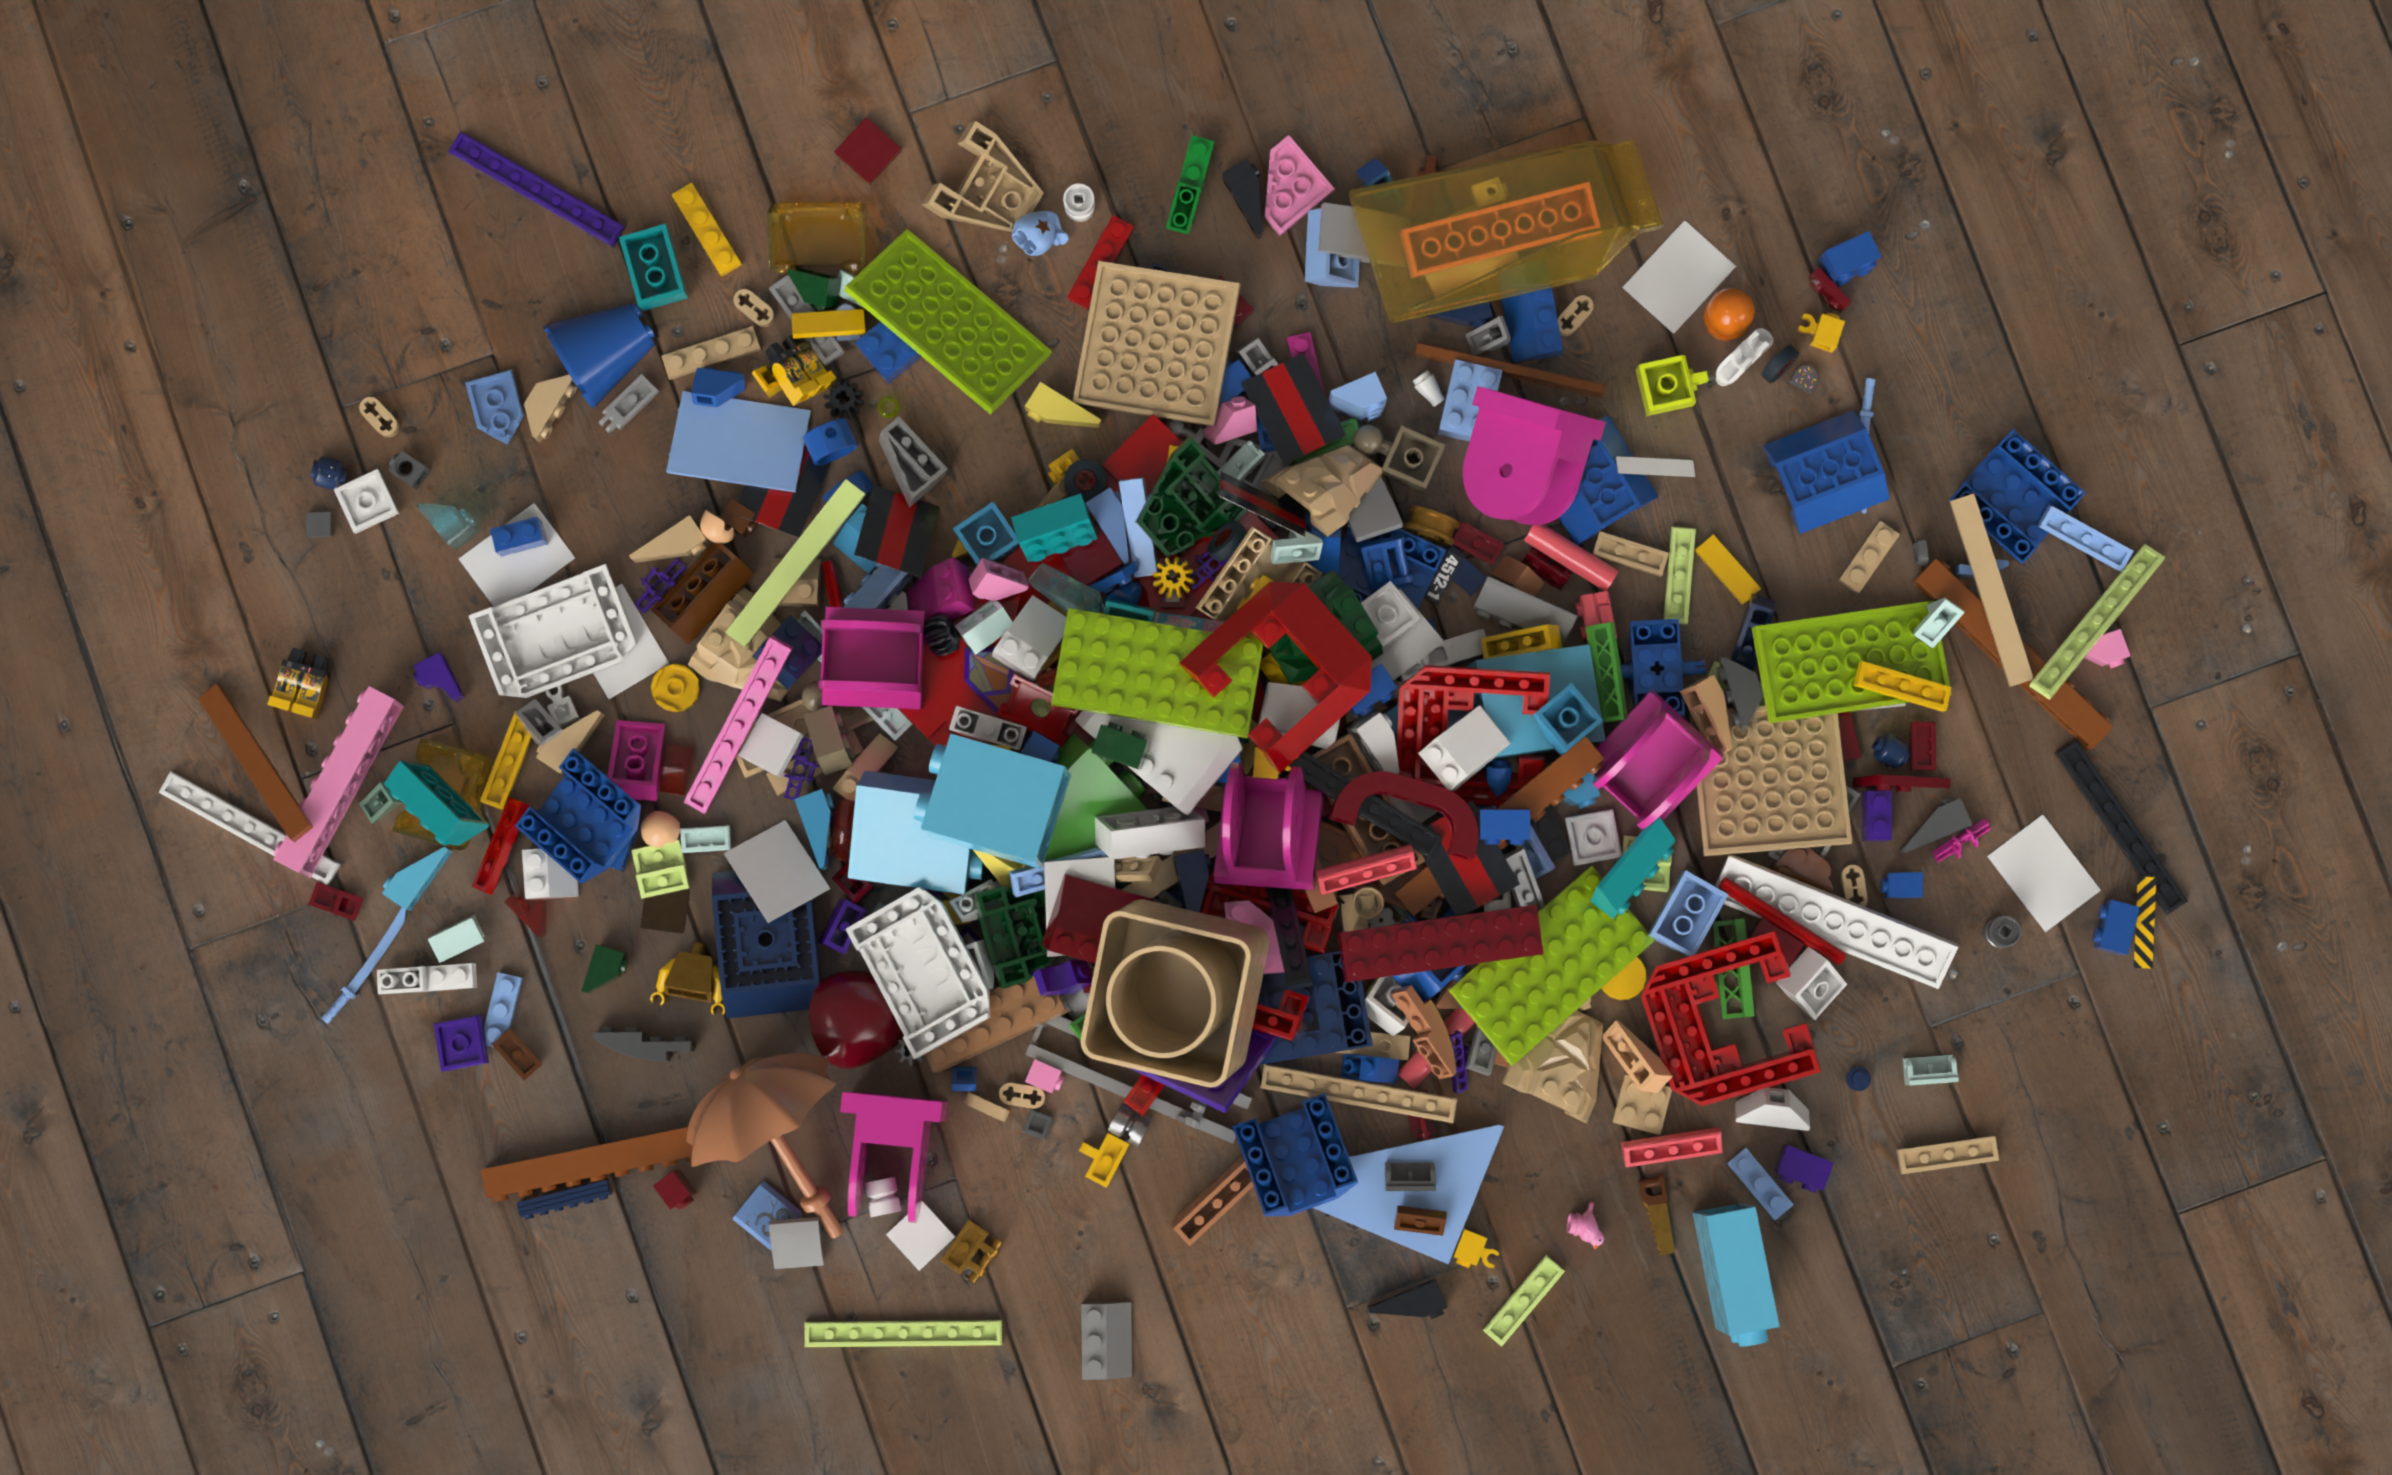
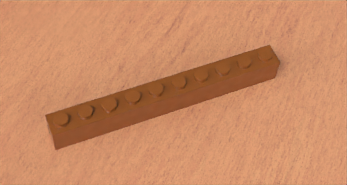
[1911,559,2113,750]
[1395,736,1604,916]
[481,1127,693,1202]

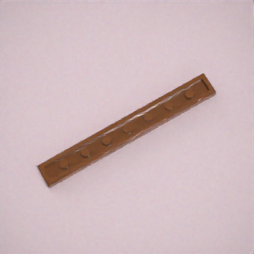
[1414,343,1606,398]
[198,683,314,842]

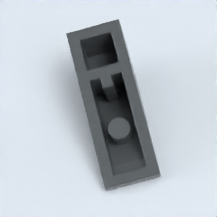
[1899,796,1973,854]

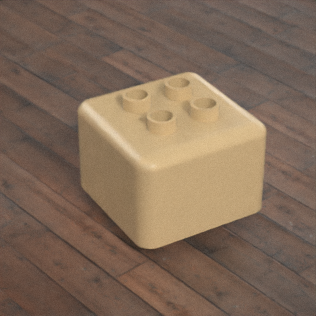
[1081,899,1269,1087]

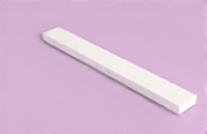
[159,771,341,885]

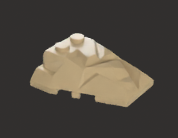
[1262,444,1383,537]
[687,587,793,702]
[1502,1010,1604,1123]

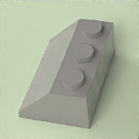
[1081,1302,1132,1380]

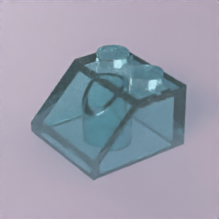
[416,503,479,550]

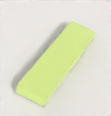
[1663,526,1696,625]
[1483,1255,1565,1346]

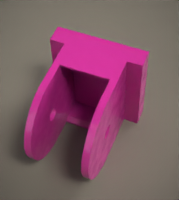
[1463,386,1606,526]
[818,607,925,709]
[1592,689,1724,830]
[1214,762,1324,890]
[840,1091,949,1223]

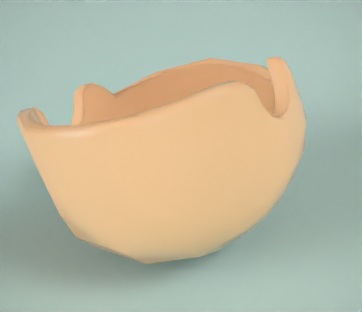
[700,510,736,543]
[641,811,680,848]

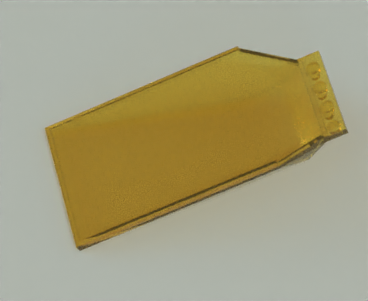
[1348,140,1664,324]

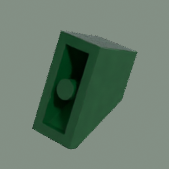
[788,268,842,311]
[581,945,629,993]

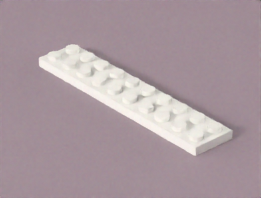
[1715,854,1958,989]

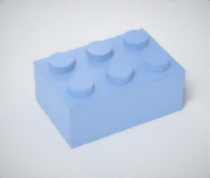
[1438,359,1502,442]

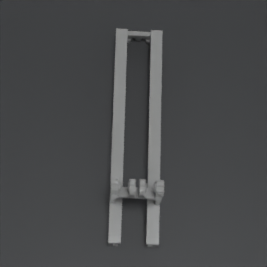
[1025,1016,1252,1144]

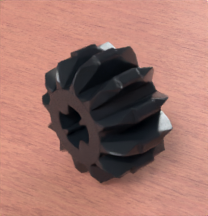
[823,379,865,420]
[924,614,960,657]

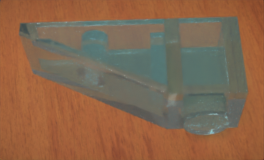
[1028,563,1105,613]

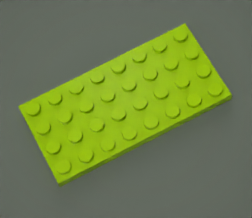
[844,229,1052,415]
[1752,600,1952,724]
[1051,608,1263,739]
[1448,866,1655,1066]

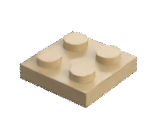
[1612,1075,1672,1135]

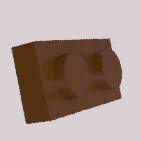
[490,1028,542,1081]
[1394,1205,1447,1236]

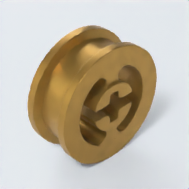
[1402,506,1460,545]

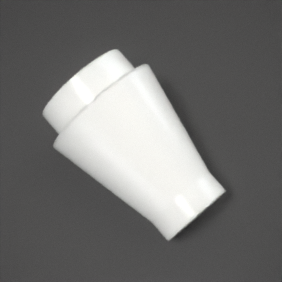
[1412,370,1445,407]

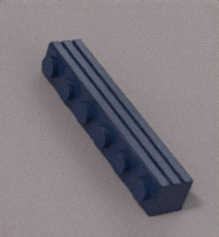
[517,1179,612,1220]

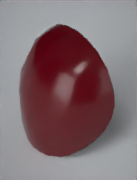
[809,971,904,1069]

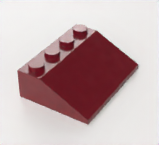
[1042,874,1154,964]

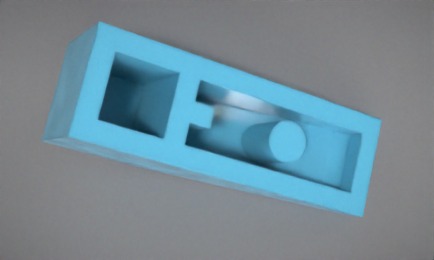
[382,847,453,911]

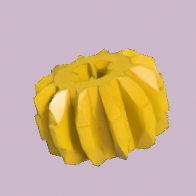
[1153,557,1194,599]

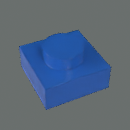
[951,1067,977,1091]

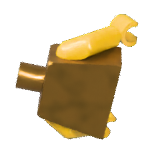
[650,942,725,1015]

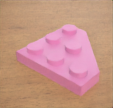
[1264,135,1335,236]
[1224,900,1284,974]

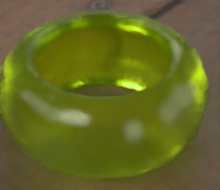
[877,396,900,419]

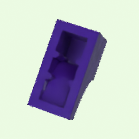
[413,652,466,702]
[1033,960,1092,996]

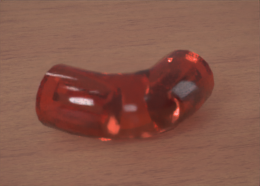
[832,800,855,861]

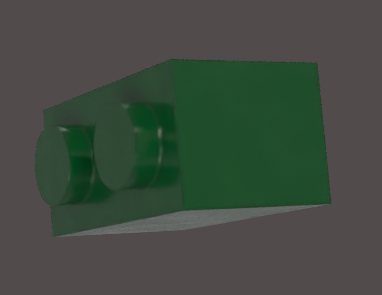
[1091,722,1151,769]

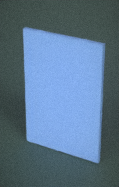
[666,391,811,493]

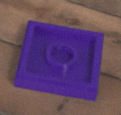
[433,1015,489,1072]

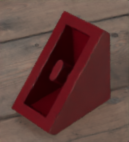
[831,861,876,905]

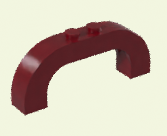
[1328,771,1479,861]

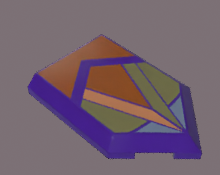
[964,647,1031,714]

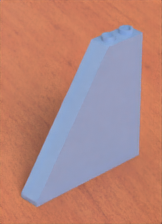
[1313,1124,1504,1264]

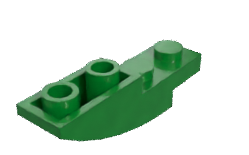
[1166,135,1215,235]

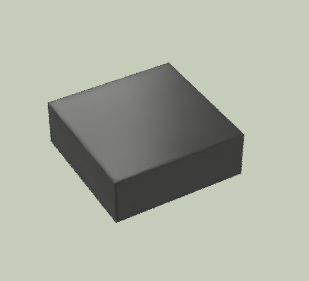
[306,512,332,538]
[1022,1109,1054,1140]

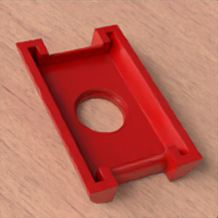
[996,674,1080,747]

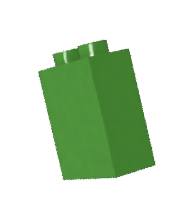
[1044,734,1148,862]

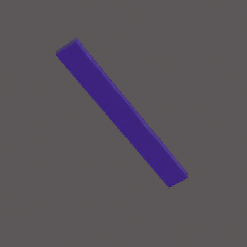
[448,131,626,248]

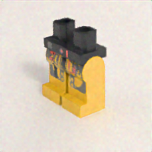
[765,335,837,406]
[267,648,331,719]

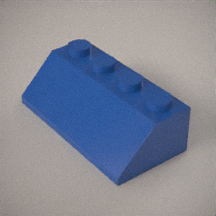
[1496,256,1563,364]

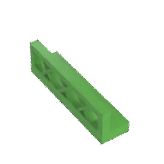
[1585,622,1628,723]
[1712,919,1755,1019]

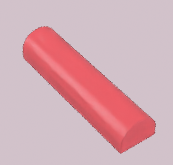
[1524,524,1619,591]
[1315,844,1417,895]
[1398,1009,1475,1090]
[1621,1127,1723,1167]

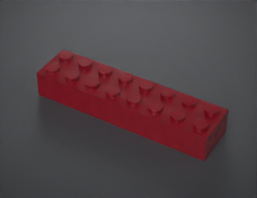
[1337,905,1544,982]

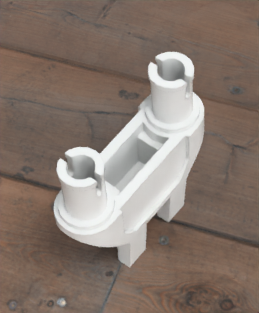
[1716,328,1773,386]

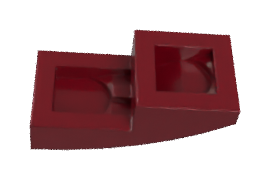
[308,882,363,921]

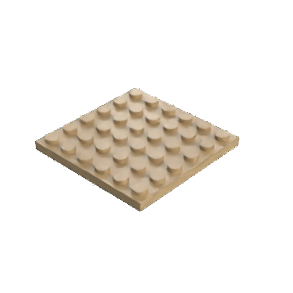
[1073,261,1241,426]
[1689,705,1852,856]

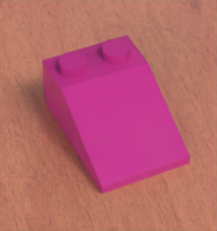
[907,558,975,621]
[608,720,665,801]

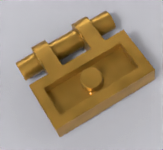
[941,1219,1003,1284]

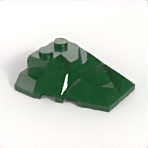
[1135,436,1249,557]
[1268,570,1384,684]
[975,887,1061,989]

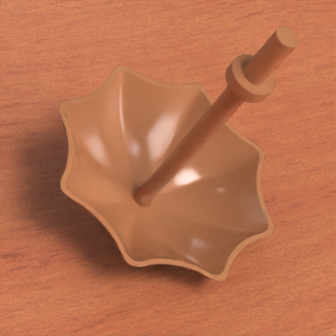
[686,1053,843,1239]

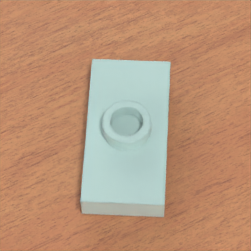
[680,825,731,853]

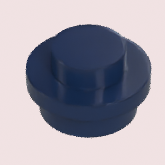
[1846,1067,1871,1091]

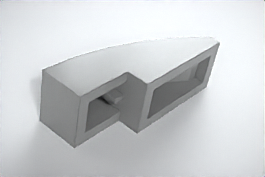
[1235,337,1278,377]

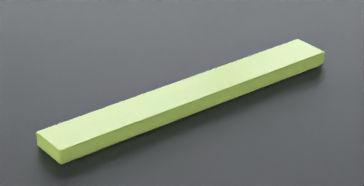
[726,479,866,648]
[2030,544,2165,700]
[805,1320,1002,1347]

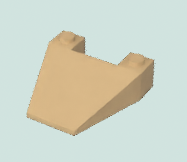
[921,121,1044,233]

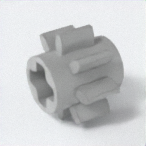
[895,1040,923,1066]

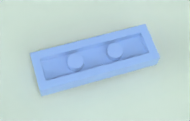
[484,972,523,1047]
[1726,1148,1793,1220]

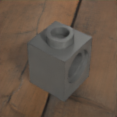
[388,451,431,490]

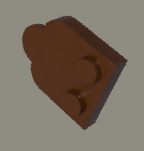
[1770,847,1833,893]

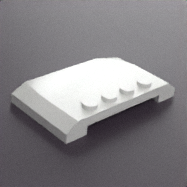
[469,564,637,698]
[1075,711,1244,815]
[846,887,990,1059]

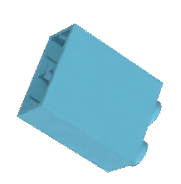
[1466,645,1605,761]
[914,734,1071,870]
[848,771,985,894]
[1692,1203,1780,1347]

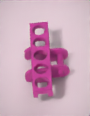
[1932,818,1991,863]

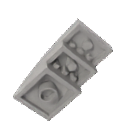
[1318,202,1411,268]
[1347,455,1403,542]

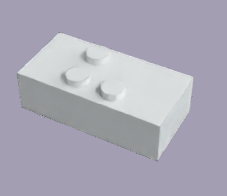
[1095,806,1205,860]

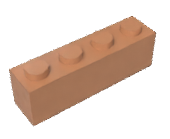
[1169,1156,1254,1246]

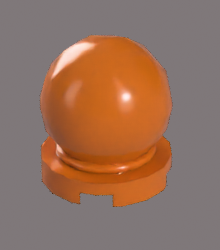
[1703,288,1755,341]

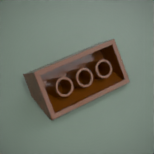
[651,542,754,645]

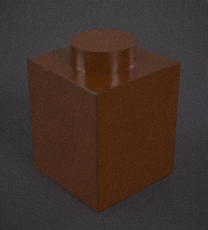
[719,499,758,538]

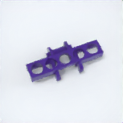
[1189,546,1231,590]
[634,558,687,614]
[784,737,820,801]
[1449,1030,1470,1094]

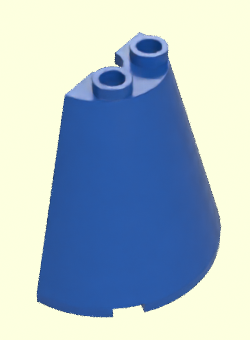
[543,303,655,409]

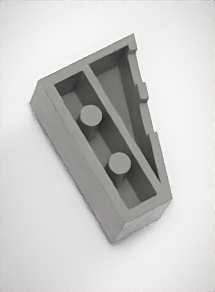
[878,417,948,508]

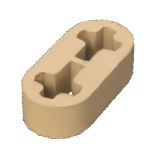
[733,289,775,328]
[1558,295,1594,336]
[359,397,400,438]
[1840,865,1868,907]
[999,1083,1046,1109]
[963,1092,1010,1122]

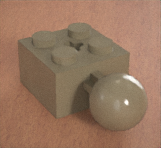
[1353,425,1446,493]
[802,681,855,775]

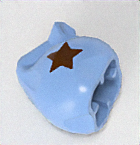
[1012,211,1069,256]

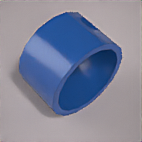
[802,418,858,465]

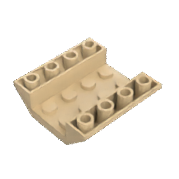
[1196,526,1322,653]

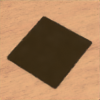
[640,890,689,934]

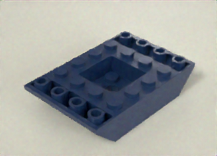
[712,870,822,1019]
[1257,951,1373,1065]

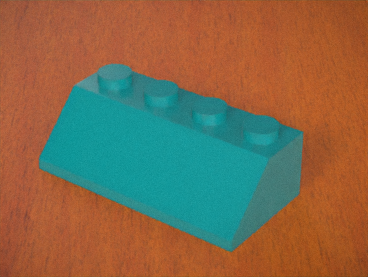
[384,760,490,846]
[1590,817,1675,919]

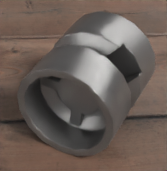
[1982,916,2021,948]
[1107,1103,1152,1147]

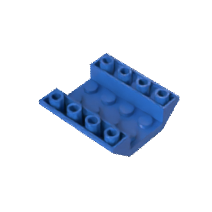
[1763,410,1890,534]
[1559,415,1659,545]
[1948,429,2086,565]
[1336,527,1446,609]
[515,748,641,884]
[1232,1093,1358,1217]

